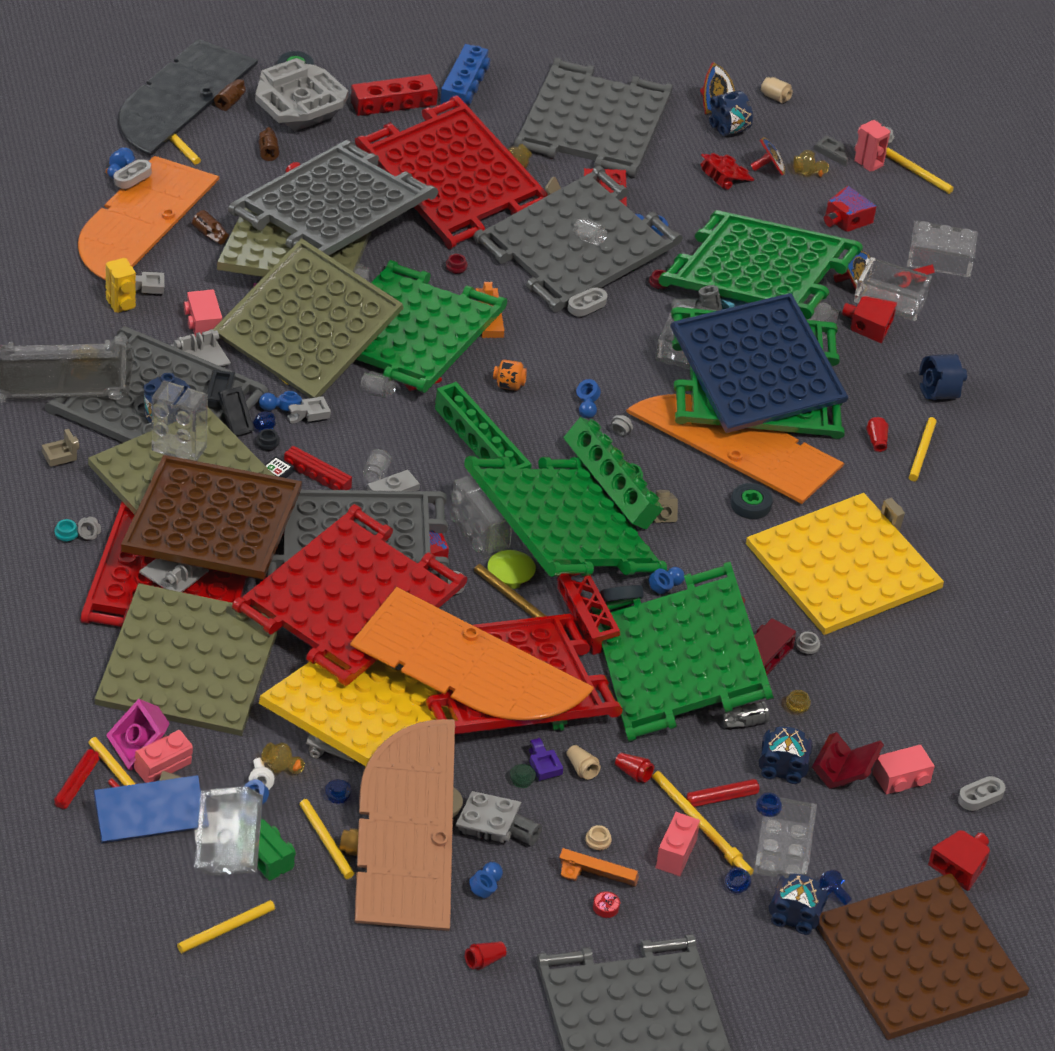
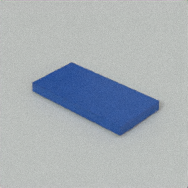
[94,775,206,843]

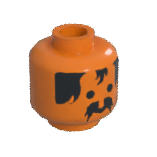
[493,360,527,391]

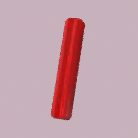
[55,749,99,810]
[686,779,759,807]

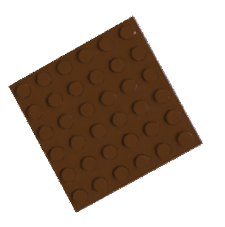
[121,455,302,579]
[816,873,1029,1040]

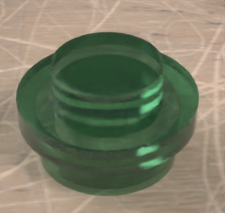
[510,764,536,788]

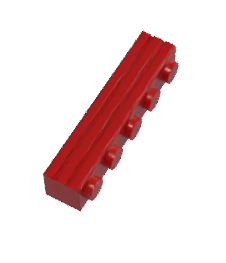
[284,446,352,490]

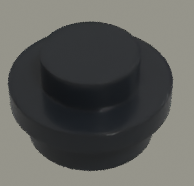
[256,429,280,450]

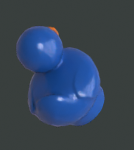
[106,147,136,179]

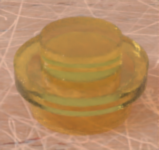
[786,690,811,713]

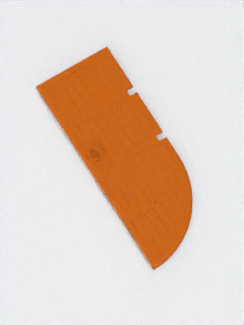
[78,156,219,281]
[626,394,844,504]
[350,587,594,720]

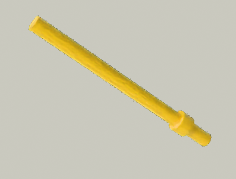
[652,771,754,877]

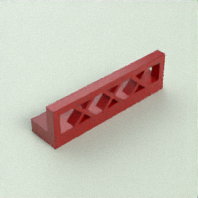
[558,574,620,655]

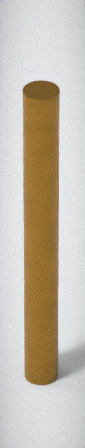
[474,564,546,618]

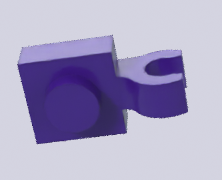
[529,738,564,781]

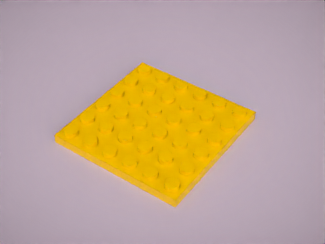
[746,493,944,635]
[259,656,453,766]

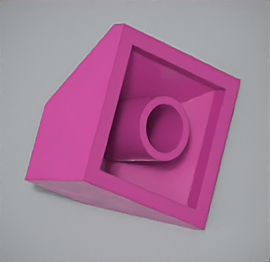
[106,699,169,770]

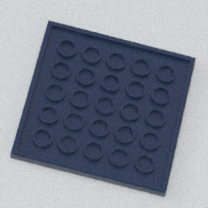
[670,293,849,433]

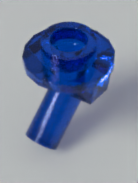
[819,870,852,905]

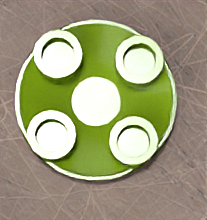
[488,550,536,589]

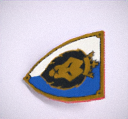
[700,62,735,114]
[751,137,785,175]
[834,251,871,298]

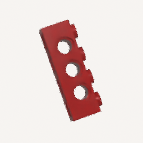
[351,74,438,116]

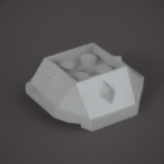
[255,58,348,131]

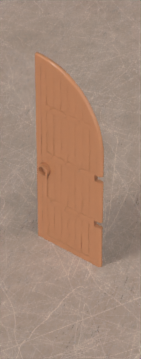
[355,719,455,931]

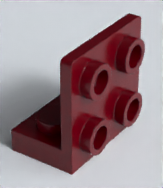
[812,732,884,789]

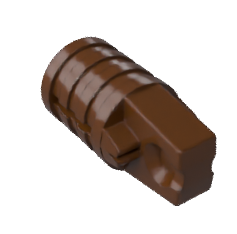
[214,79,246,111]
[259,127,279,161]
[192,210,229,245]

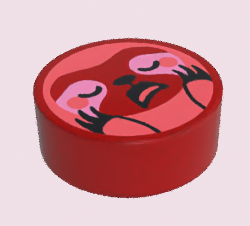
[593,892,620,918]

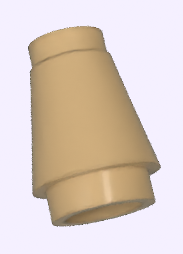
[567,745,600,780]

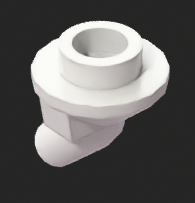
[249,758,274,789]

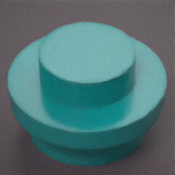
[54,519,79,541]

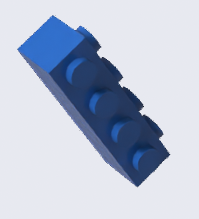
[440,44,491,109]

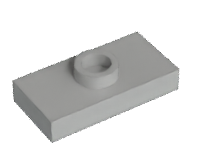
[367,470,420,491]

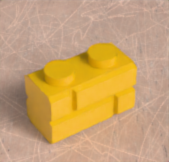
[106,258,136,313]

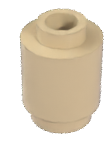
[761,77,793,103]

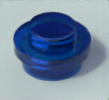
[253,411,276,431]
[325,779,351,804]
[756,793,782,817]
[725,867,752,893]

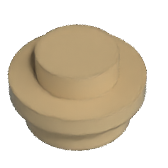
[585,826,612,850]

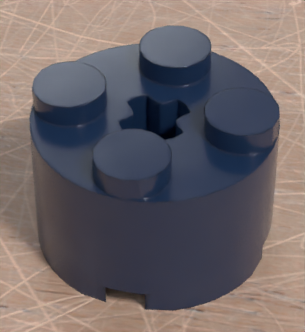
[919,354,967,400]

